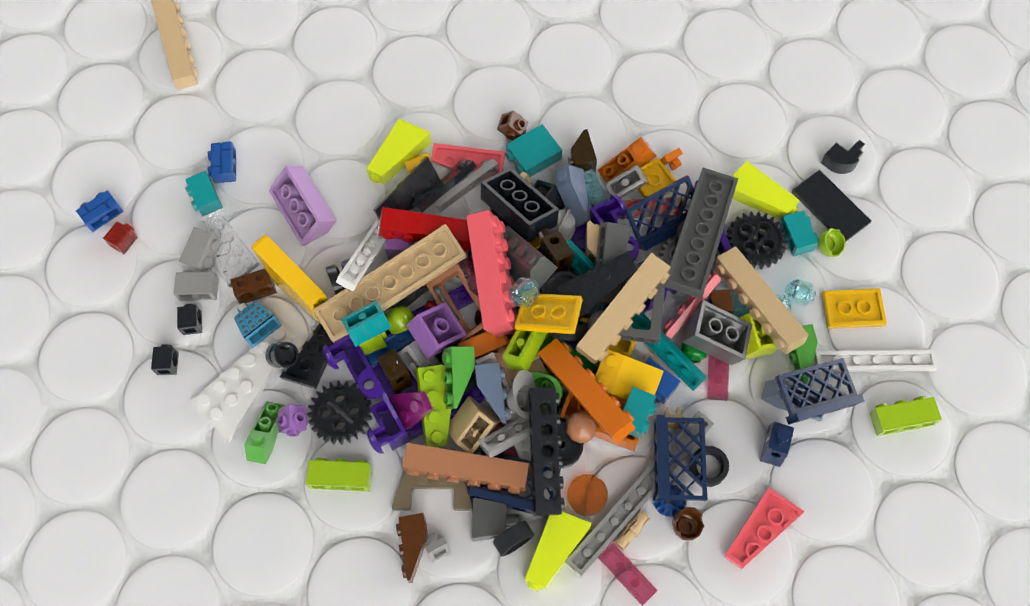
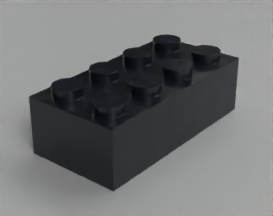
[481,167,559,242]

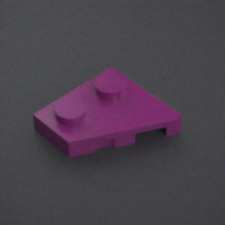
[390,391,433,430]

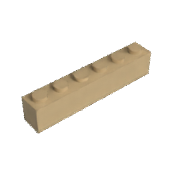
[151,0,199,90]
[714,247,809,355]
[576,252,671,364]

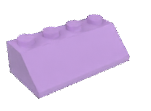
[269,166,336,246]

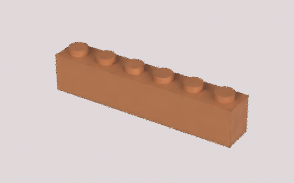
[402,443,530,494]

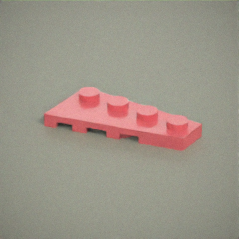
[431,143,505,179]
[663,269,722,339]
[724,488,805,569]

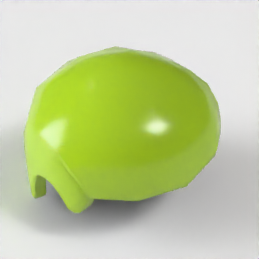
[818,228,846,257]
[385,306,414,334]

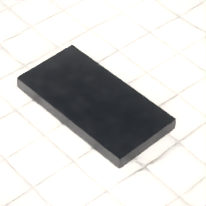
[791,170,872,242]

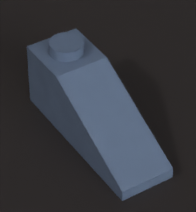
[555,165,591,227]

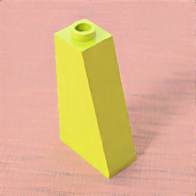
[366,119,432,185]
[732,161,800,220]
[525,512,592,591]

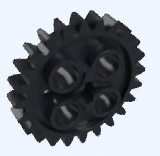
[726,211,788,270]
[307,380,372,445]

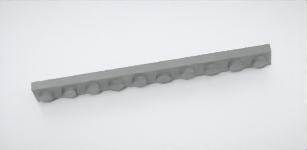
[565,411,714,577]

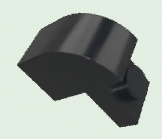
[821,140,865,174]

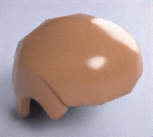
[566,411,597,443]

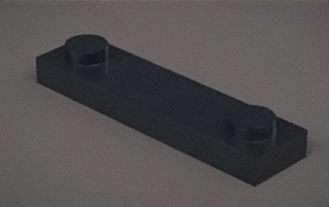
[411,159,477,213]

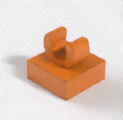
[660,148,683,171]

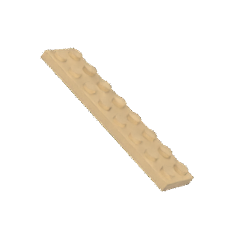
[313,224,467,343]

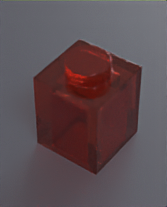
[103,221,138,254]

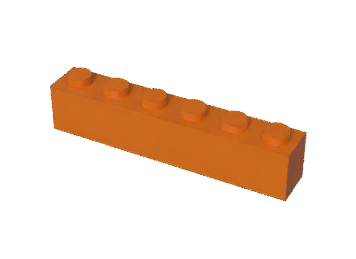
[538,338,635,444]

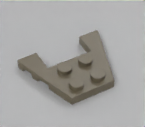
[392,449,473,511]

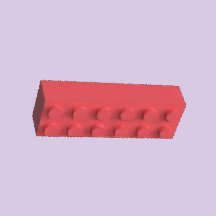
[466,210,518,338]

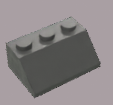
[682,300,752,365]

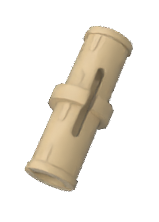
[614,510,650,551]

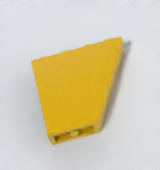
[251,234,328,324]

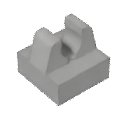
[425,533,451,562]

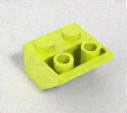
[740,313,777,360]

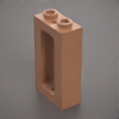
[426,262,487,342]

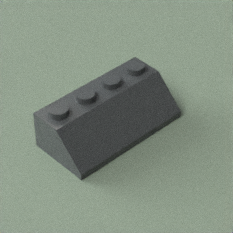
[503,225,558,294]

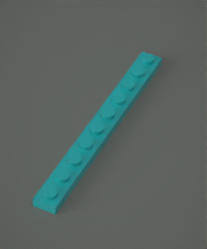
[566,239,707,391]

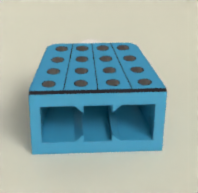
[234,302,282,348]

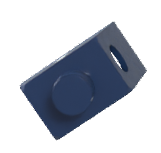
[760,422,794,467]

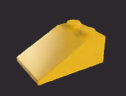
[594,349,664,400]

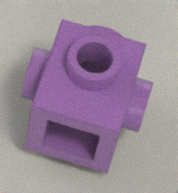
[277,404,308,437]

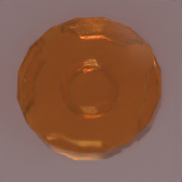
[567,474,608,516]

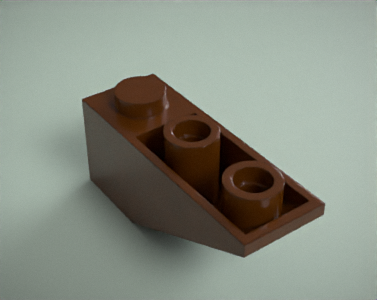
[396,513,428,583]

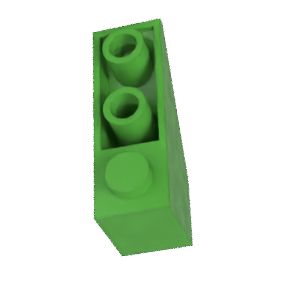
[789,324,818,389]
[442,346,475,409]
[244,401,285,464]

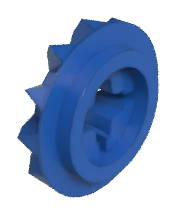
[653,484,686,517]

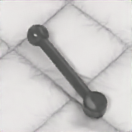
[434,287,460,321]

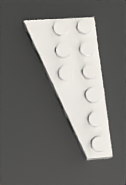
[191,323,295,444]

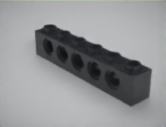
[528,387,565,516]

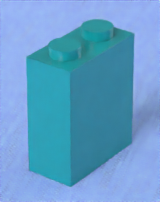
[505,124,562,178]

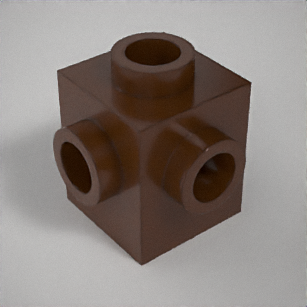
[497,110,528,141]

